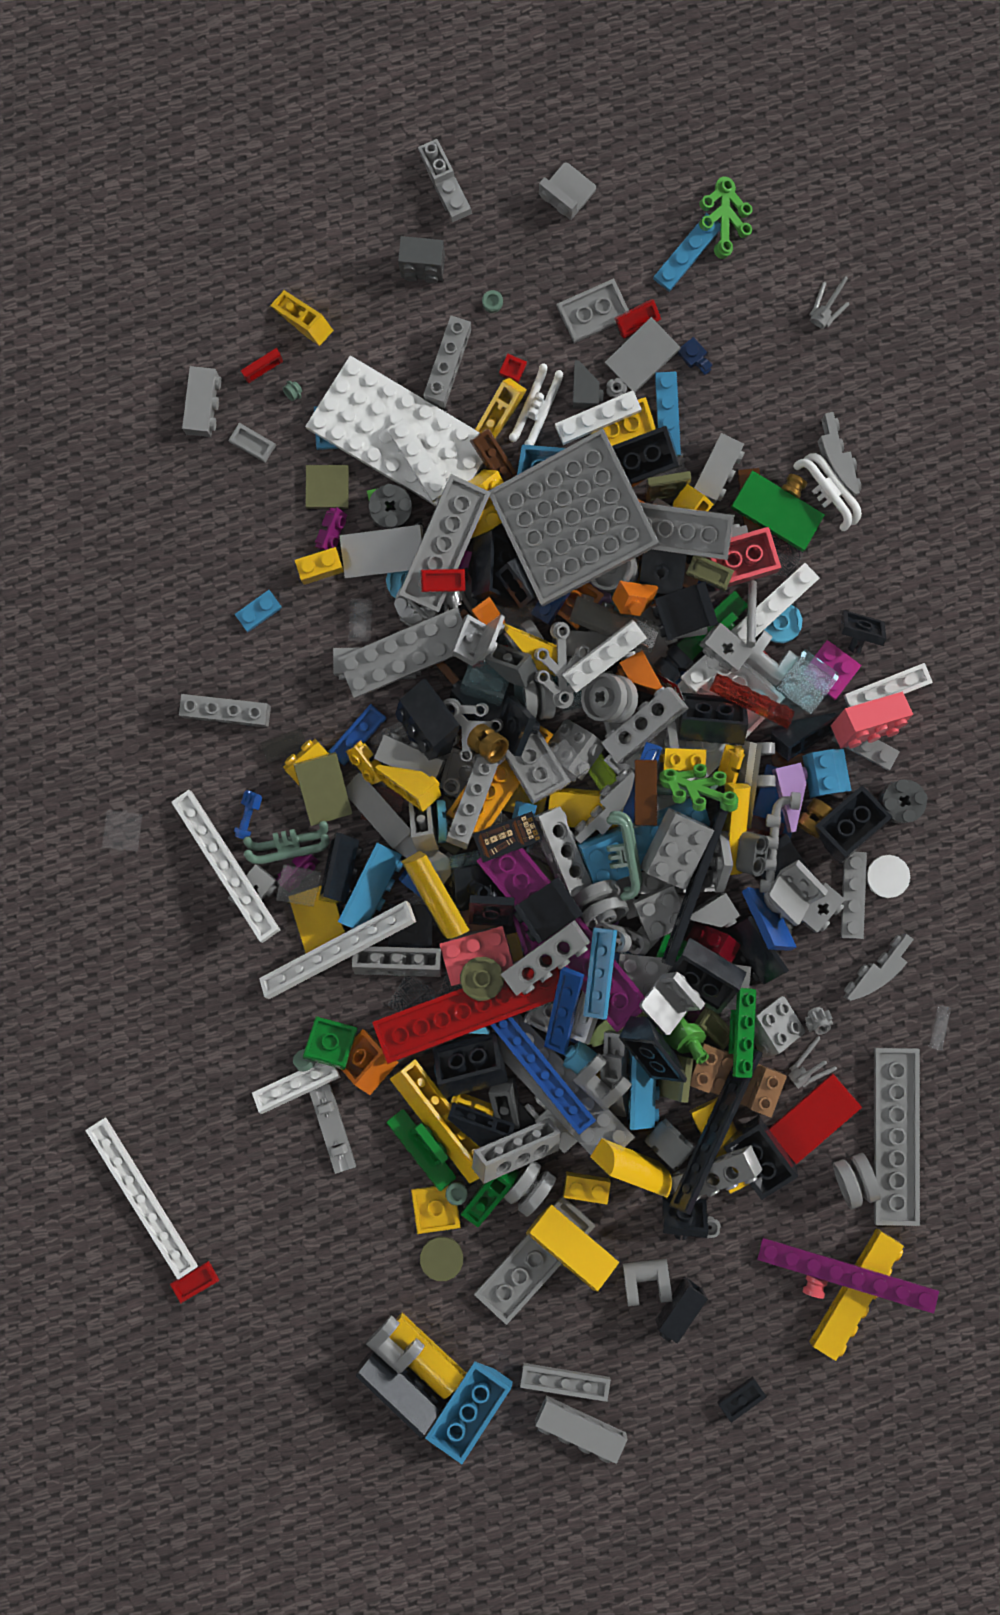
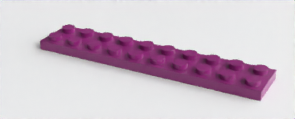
[477,848,645,1032]

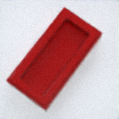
[615,299,661,338]
[241,348,283,383]
[420,569,465,592]
[170,1261,219,1304]

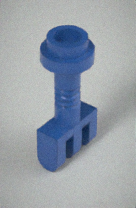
[234,790,262,839]

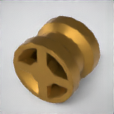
[781,474,807,498]

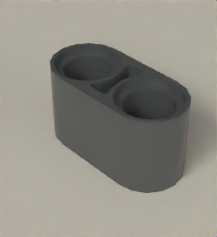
[736,831,769,876]

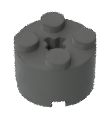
[369,484,412,530]
[878,779,928,824]
[644,1118,695,1171]

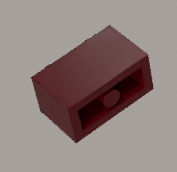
[686,921,741,963]

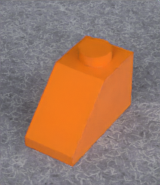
[612,581,658,616]
[472,597,505,630]

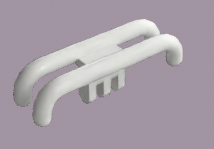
[509,364,563,445]
[793,453,862,531]

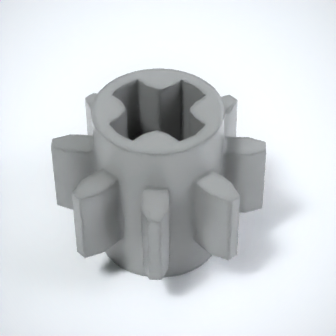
[805,1007,833,1035]

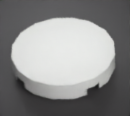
[866,855,910,898]

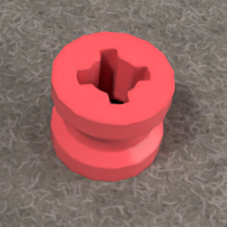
[802,1275,828,1299]

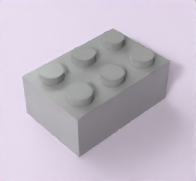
[640,808,714,890]

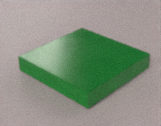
[303,1016,357,1070]

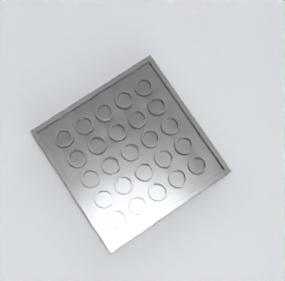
[489,428,660,606]

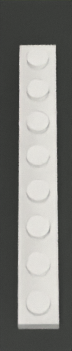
[680,563,819,693]
[172,790,280,943]
[259,901,416,999]
[85,1118,198,1279]

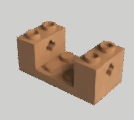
[690,1042,787,1118]

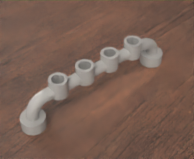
[759,792,801,919]

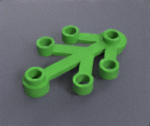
[699,177,752,259]
[659,764,738,812]

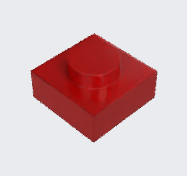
[499,354,527,384]

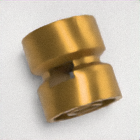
[467,724,509,763]
[798,798,833,839]

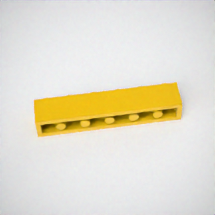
[390,1059,480,1183]
[809,1228,904,1361]

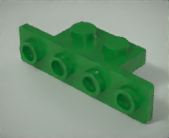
[677,591,748,660]
[729,988,756,1078]
[386,1109,456,1191]

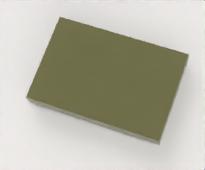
[294,752,352,826]

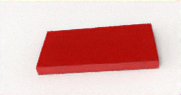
[769,1073,862,1164]

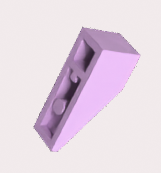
[772,763,808,833]

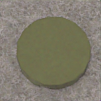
[460,957,504,1001]
[420,1236,463,1281]

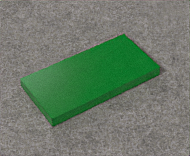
[731,470,825,552]

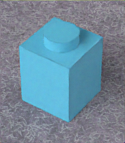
[563,1041,597,1075]

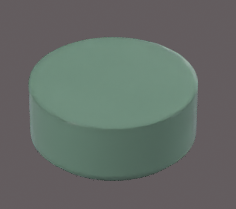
[482,290,503,313]
[293,1049,315,1072]
[446,1182,468,1205]

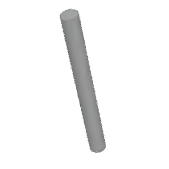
[746,580,757,648]

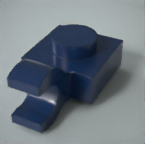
[677,337,712,375]

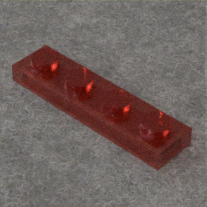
[709,673,795,729]

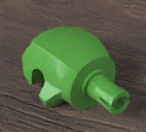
[656,1011,709,1064]

